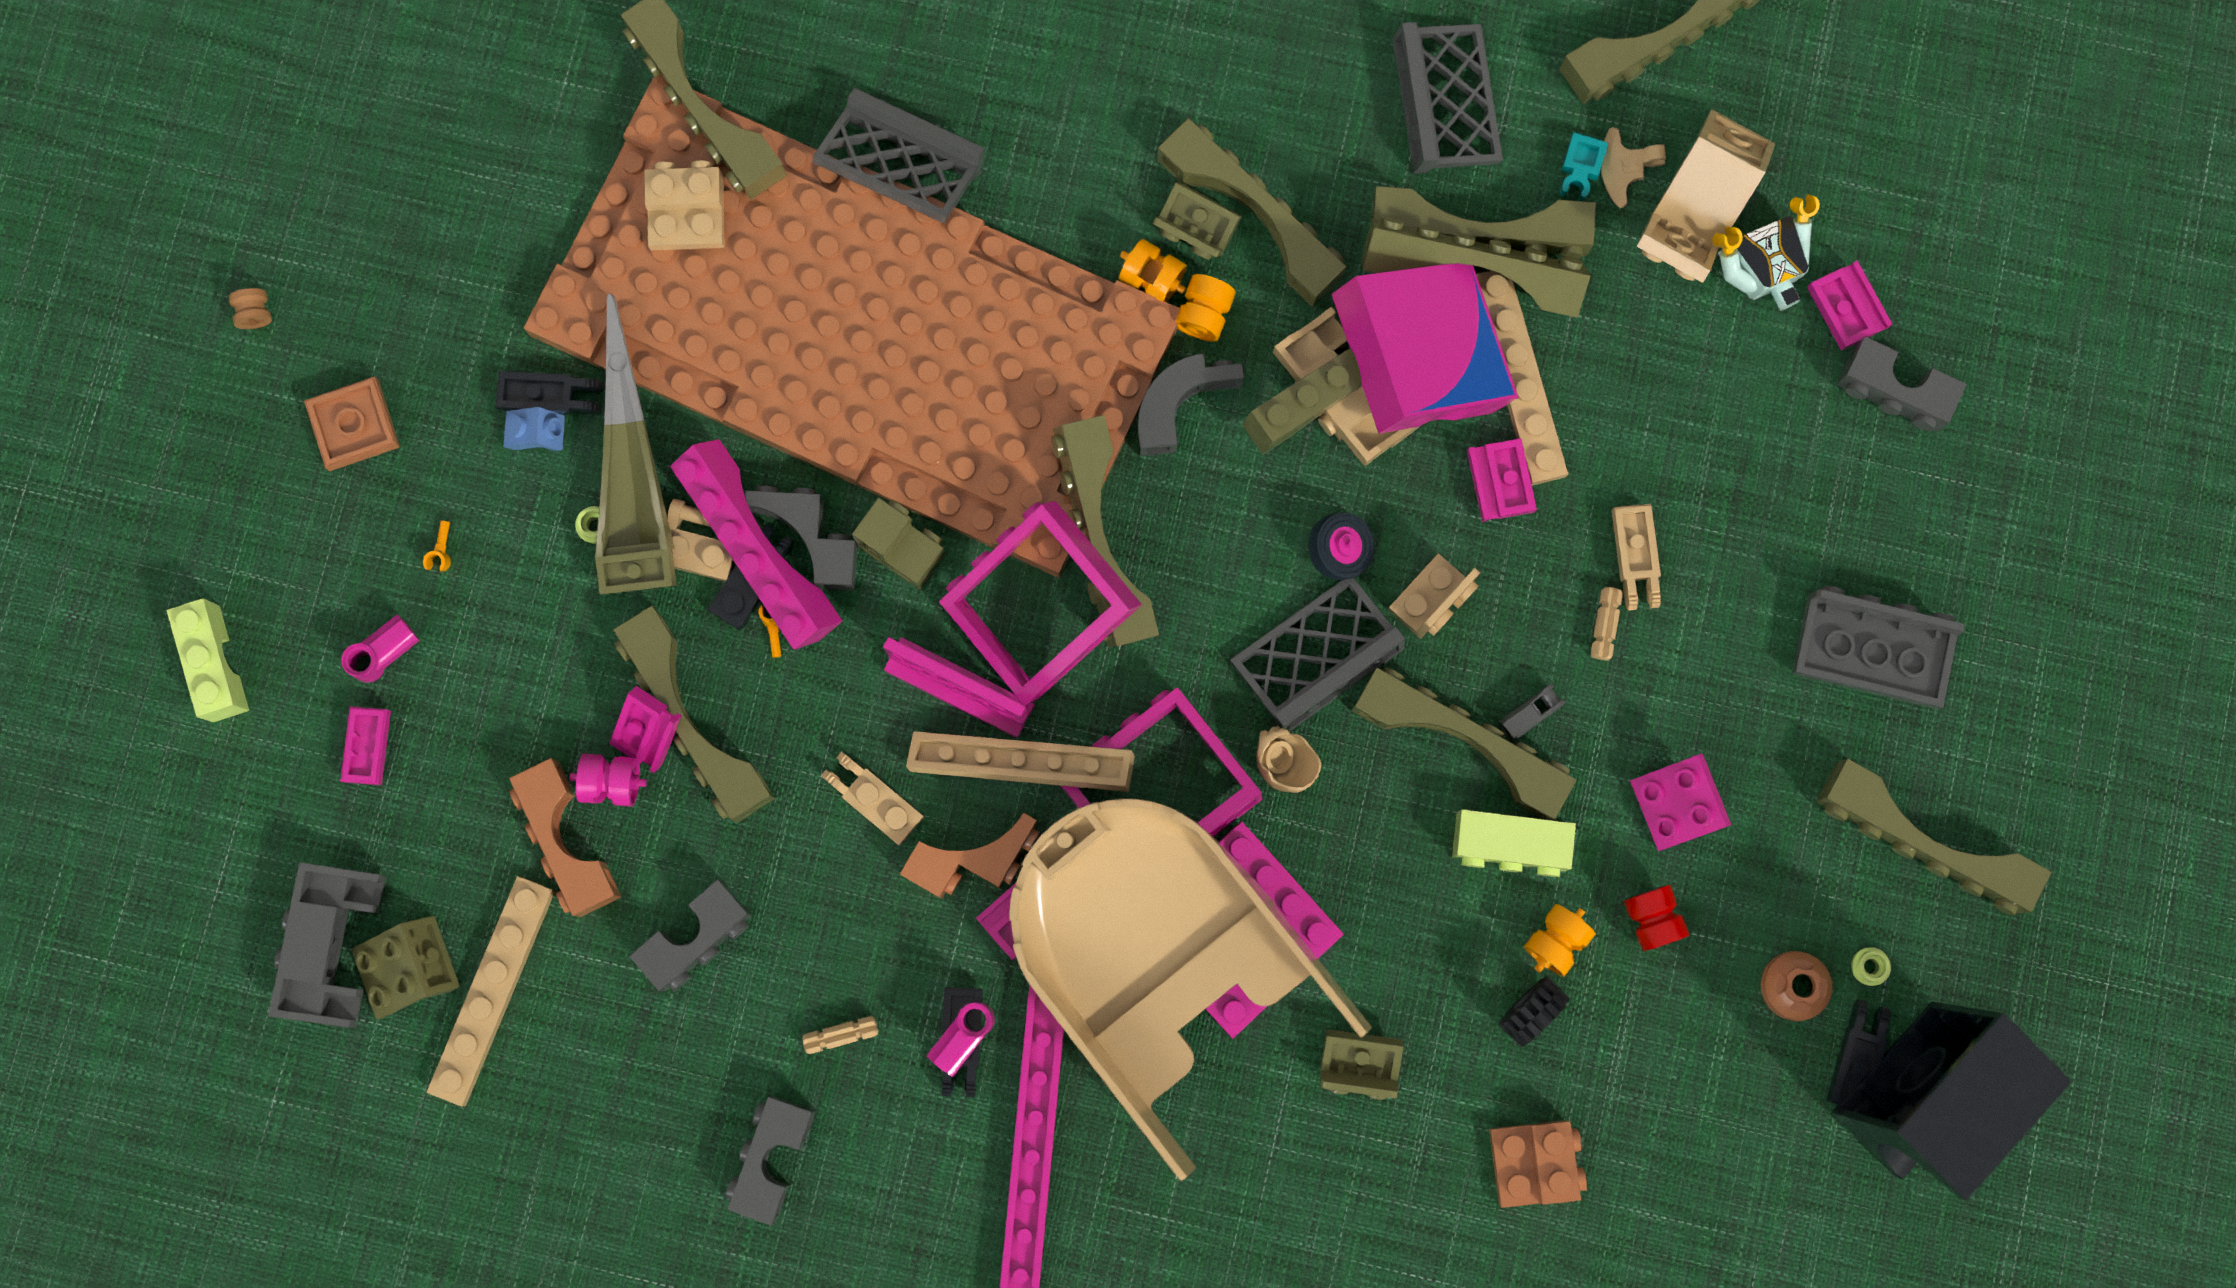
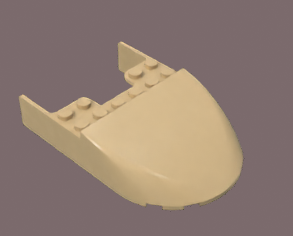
[1009,799,1372,1181]

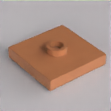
[304,376,400,471]

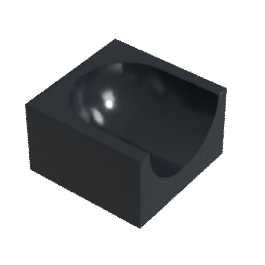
[1831,1002,2072,1201]

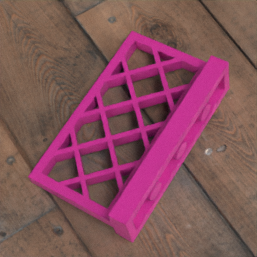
[883,637,1035,739]

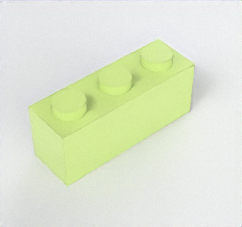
[1452,810,1576,877]

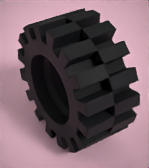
[1498,976,1570,1047]

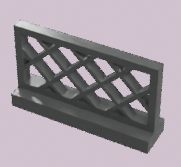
[1392,22,1503,174]
[813,88,985,224]
[1230,578,1405,732]

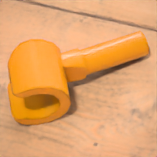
[423,521,451,572]
[758,605,781,658]

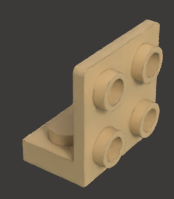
[1387,553,1480,639]

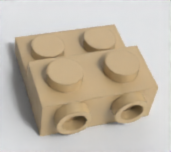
[644,160,725,250]

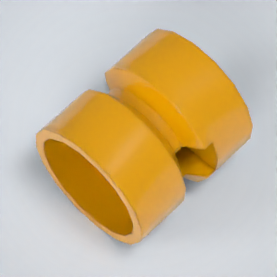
[1175,274,1236,342]

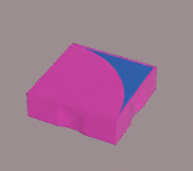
[1332,263,1519,434]

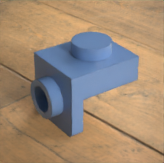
[504,407,565,451]

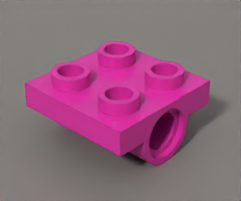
[1630,753,1731,851]

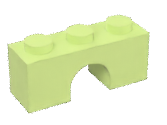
[167,598,249,722]

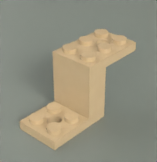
[1637,109,1775,283]

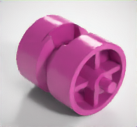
[570,753,647,807]

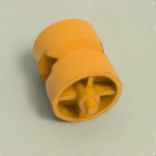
[1119,238,1187,302]
[1523,904,1596,977]

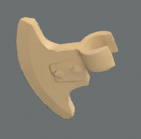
[1601,128,1666,208]

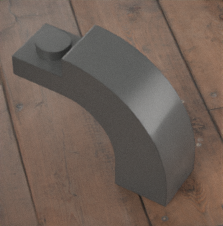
[1138,354,1244,457]

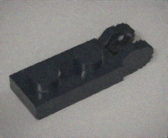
[495,371,603,415]
[708,525,793,631]
[942,987,983,1098]
[1826,999,1891,1112]

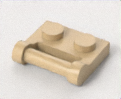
[668,499,735,582]

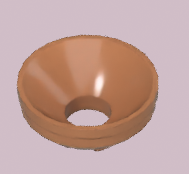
[1760,951,1832,1021]

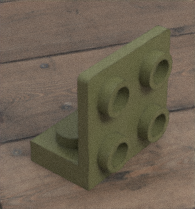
[352,916,460,1020]

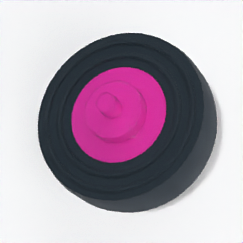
[1308,512,1374,580]

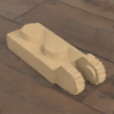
[1611,504,1661,611]
[821,751,924,846]

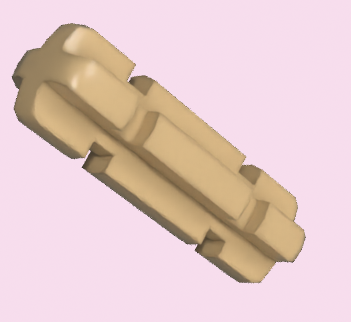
[1591,587,1623,661]
[802,1016,878,1054]

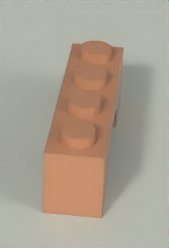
[509,758,622,917]

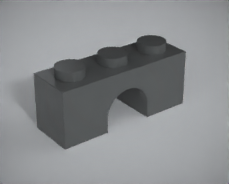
[1836,336,1967,432]
[629,879,753,992]
[725,1096,816,1225]

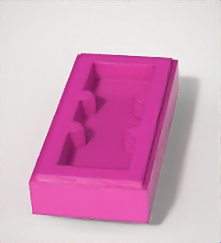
[340,707,391,786]

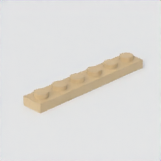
[1476,271,1568,486]
[906,731,1135,792]
[426,876,556,1107]

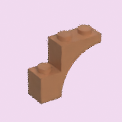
[900,813,1040,899]

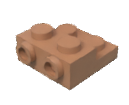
[1489,1120,1587,1208]

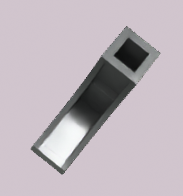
[745,486,859,591]

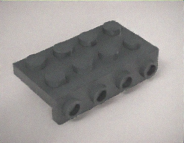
[1792,586,1965,709]

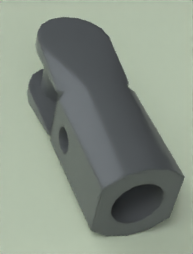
[1498,683,1566,742]

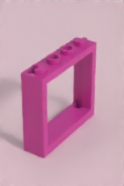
[939,501,1142,705]
[1061,687,1262,837]

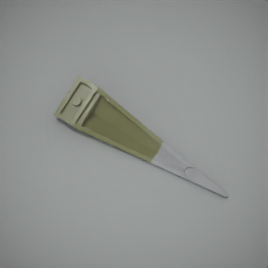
[595,293,677,595]

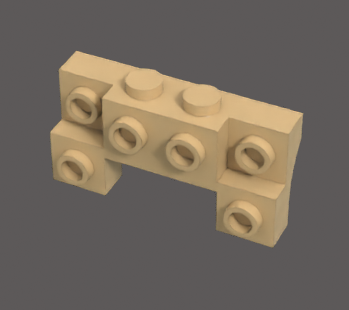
[1273,307,1420,466]

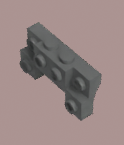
[268,862,386,1028]

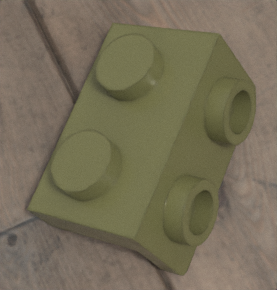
[1153,182,1242,260]
[1320,1029,1404,1100]

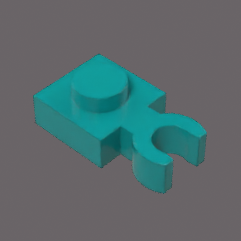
[1560,132,1608,202]

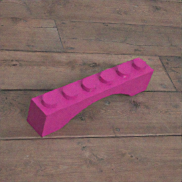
[670,439,842,650]

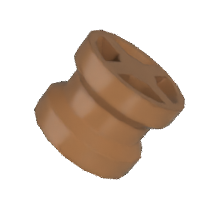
[228,288,272,329]

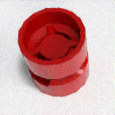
[1623,884,1690,951]

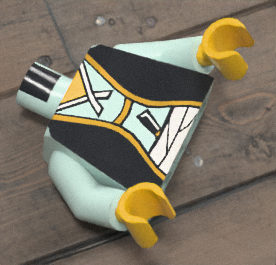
[1712,194,1820,311]

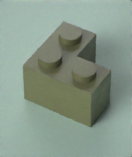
[852,498,946,590]

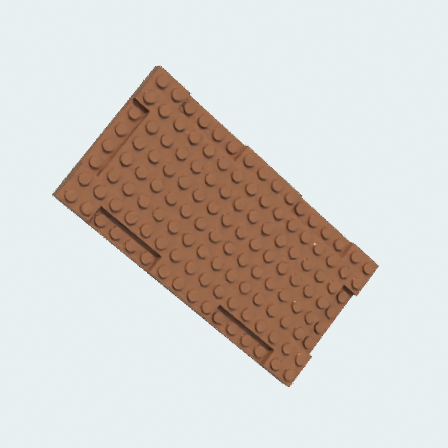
[524,75,1180,578]

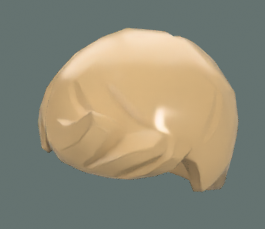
[1256,726,1321,793]

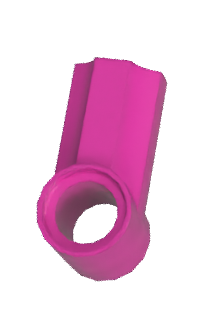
[341,614,420,683]
[927,1002,995,1077]

